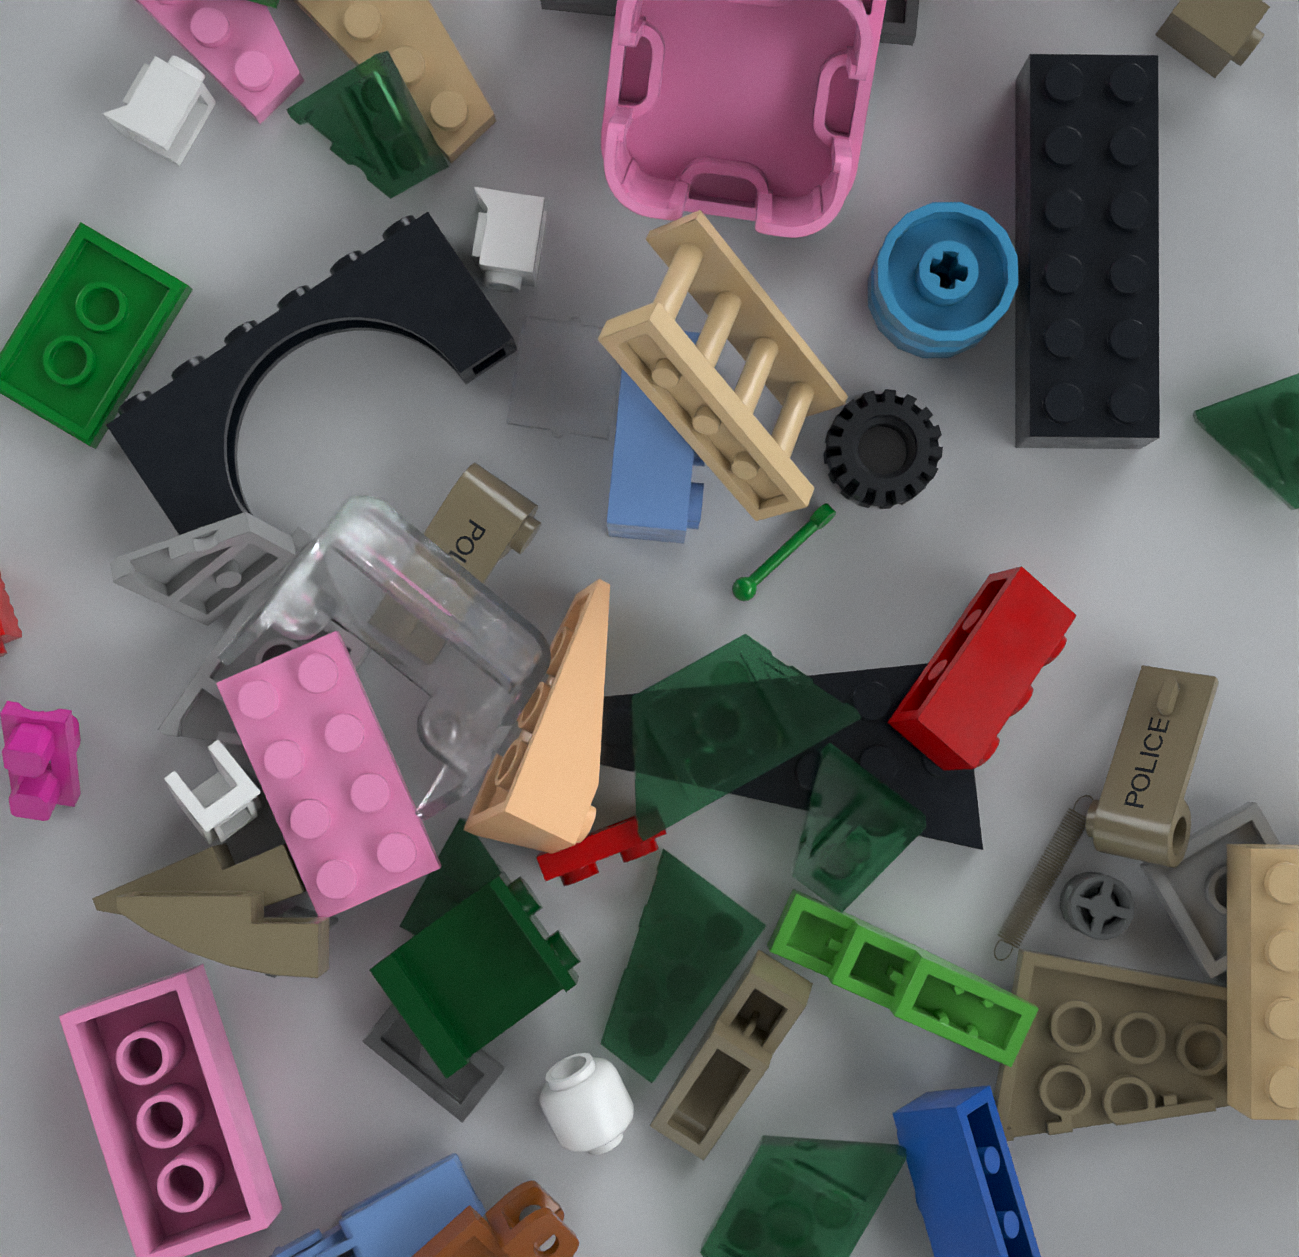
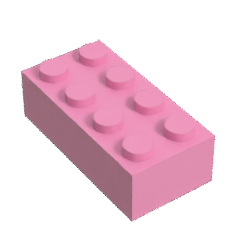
[59,964,283,1257]

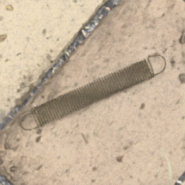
[994,795,1094,961]

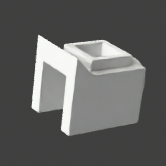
[102,55,216,166]
[472,187,548,293]
[164,740,262,845]

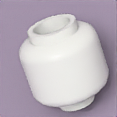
[539,1052,634,1155]

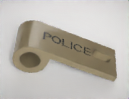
[368,462,542,664]
[1085,665,1219,868]

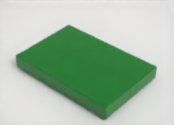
[0,222,193,449]

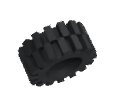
[823,389,943,509]

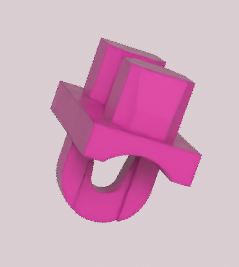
[0,701,81,821]

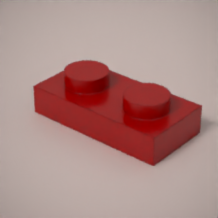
[536,807,667,886]

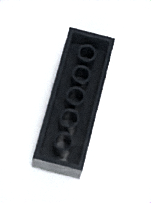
[1015,54,1160,449]

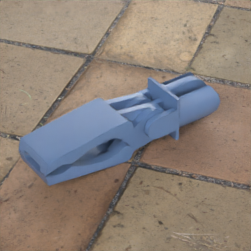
[269,1153,486,1257]

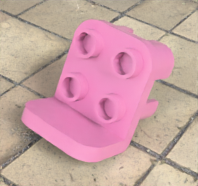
[601,0,887,238]

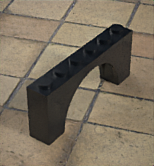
[106,212,517,535]

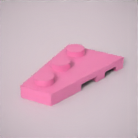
[135,0,304,124]

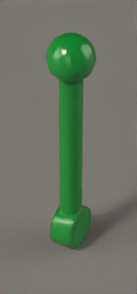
[732,503,836,601]

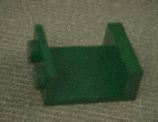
[369,871,581,1079]

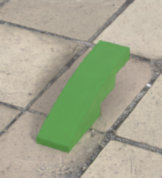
[767,889,1039,1067]

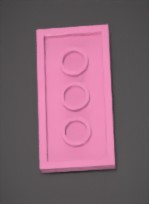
[216,631,442,917]

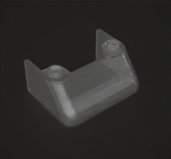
[218,496,551,821]

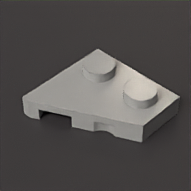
[110,512,297,626]

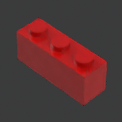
[888,566,1077,771]

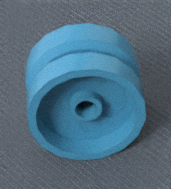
[867,202,1018,358]

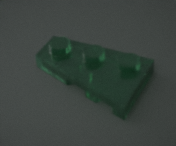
[600,848,768,1084]

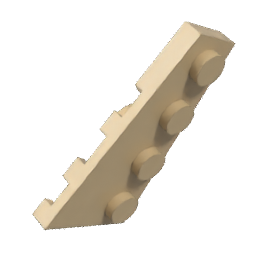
[293,0,496,164]

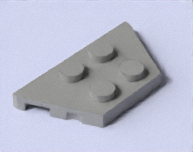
[158,527,373,745]

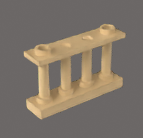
[597,210,848,521]

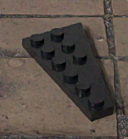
[600,663,983,850]

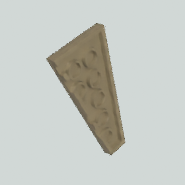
[994,948,1230,1141]

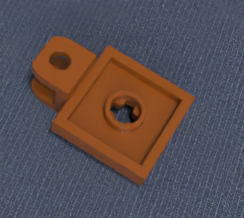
[412,1180,579,1257]

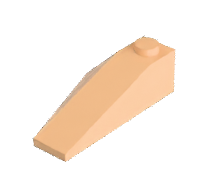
[463,579,610,853]

